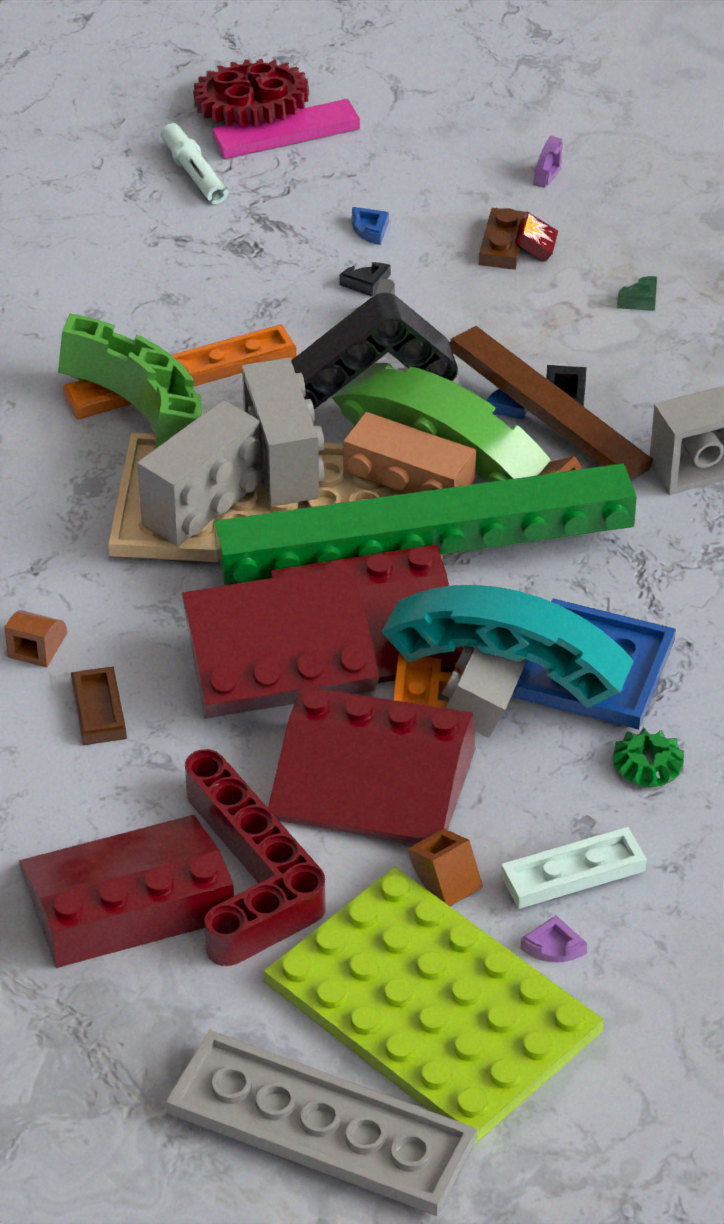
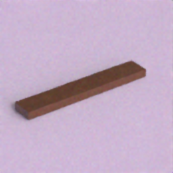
[450,326,654,481]

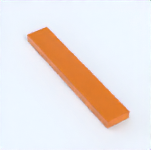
[63,324,297,420]

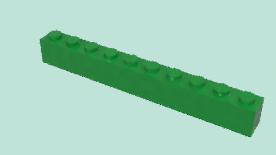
[214,463,637,586]

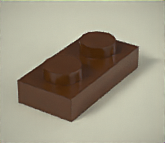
[479,208,527,270]

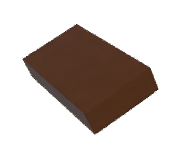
[71,666,127,745]

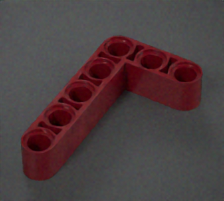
[185,749,326,966]

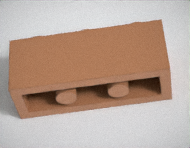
[343,412,476,494]

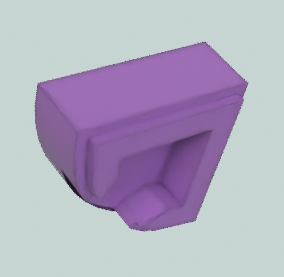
[533,135,563,188]
[520,915,587,962]

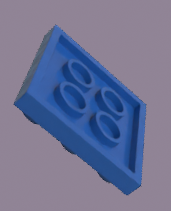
[513,598,676,730]

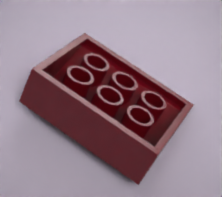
[271,544,463,684]
[182,565,379,719]
[268,686,476,844]
[19,815,234,968]

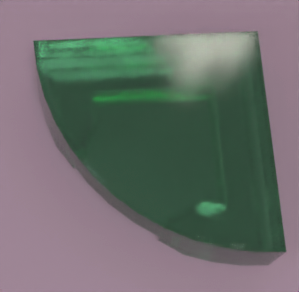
[617,276,657,311]

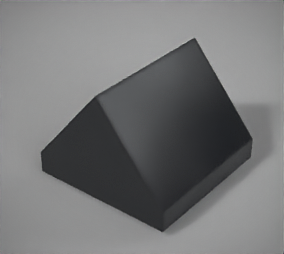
[546,365,587,406]

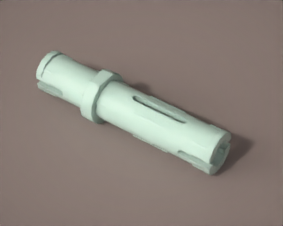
[160,123,228,205]

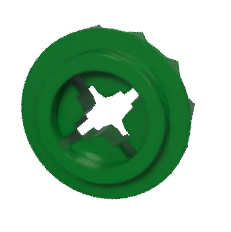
[613,727,684,787]

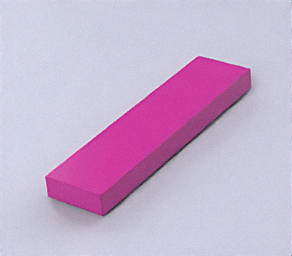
[212,99,360,159]

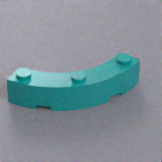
[382,585,634,708]

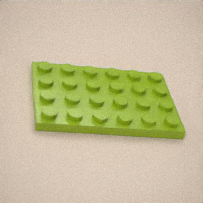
[264,866,604,1145]

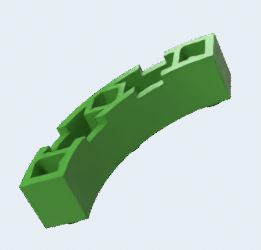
[58,313,202,449]
[331,363,551,483]

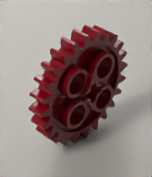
[193,59,309,127]

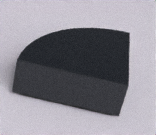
[339,262,391,297]

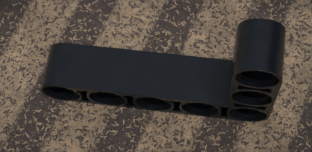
[291,292,458,410]

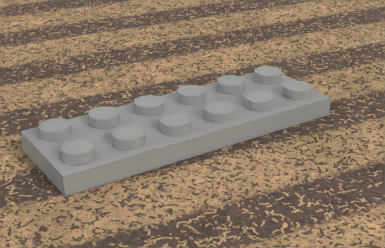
[166,1030,477,1216]

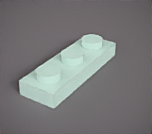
[501,827,647,909]

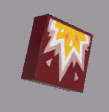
[514,212,558,262]

